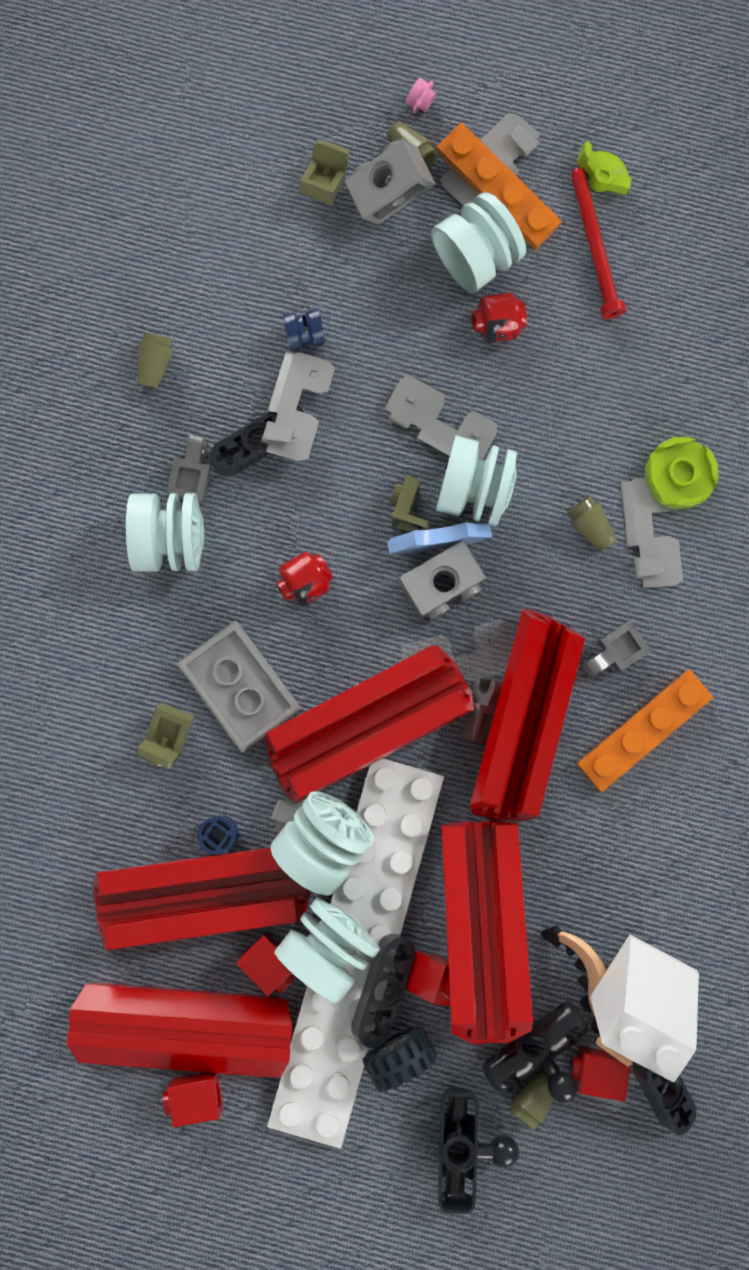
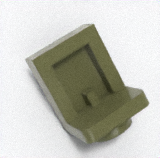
[298,139,350,204]
[390,475,429,534]
[136,702,195,768]

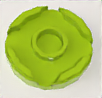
[644,437,719,509]

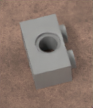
[345,139,436,225]
[398,540,486,621]

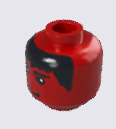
[471,292,527,343]
[276,552,333,606]

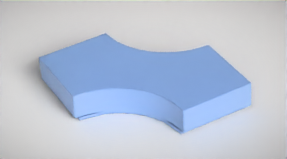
[387,522,492,554]

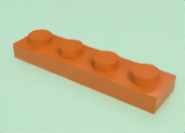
[436,122,562,251]
[575,669,714,793]

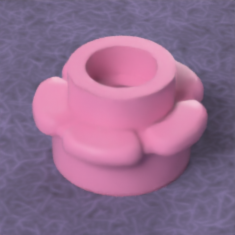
[405,77,436,114]

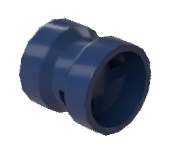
[283,308,325,350]
[197,815,239,855]

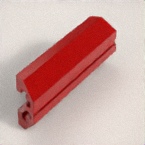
[470,608,585,821]
[264,645,474,804]
[441,820,533,1044]
[93,847,311,950]
[66,982,292,1078]

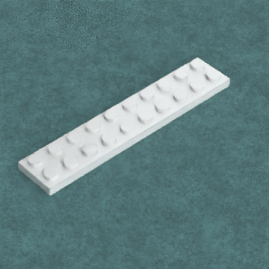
[267,758,444,1149]

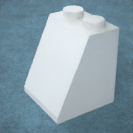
[590,935,699,1083]

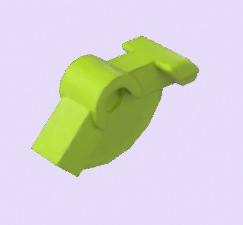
[577,141,632,195]

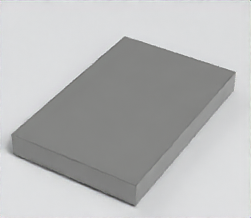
[176,620,302,753]

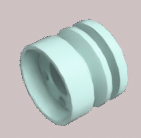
[431,192,526,293]
[436,435,517,527]
[126,493,204,572]
[270,791,374,896]
[274,897,380,1004]

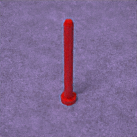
[571,167,627,319]

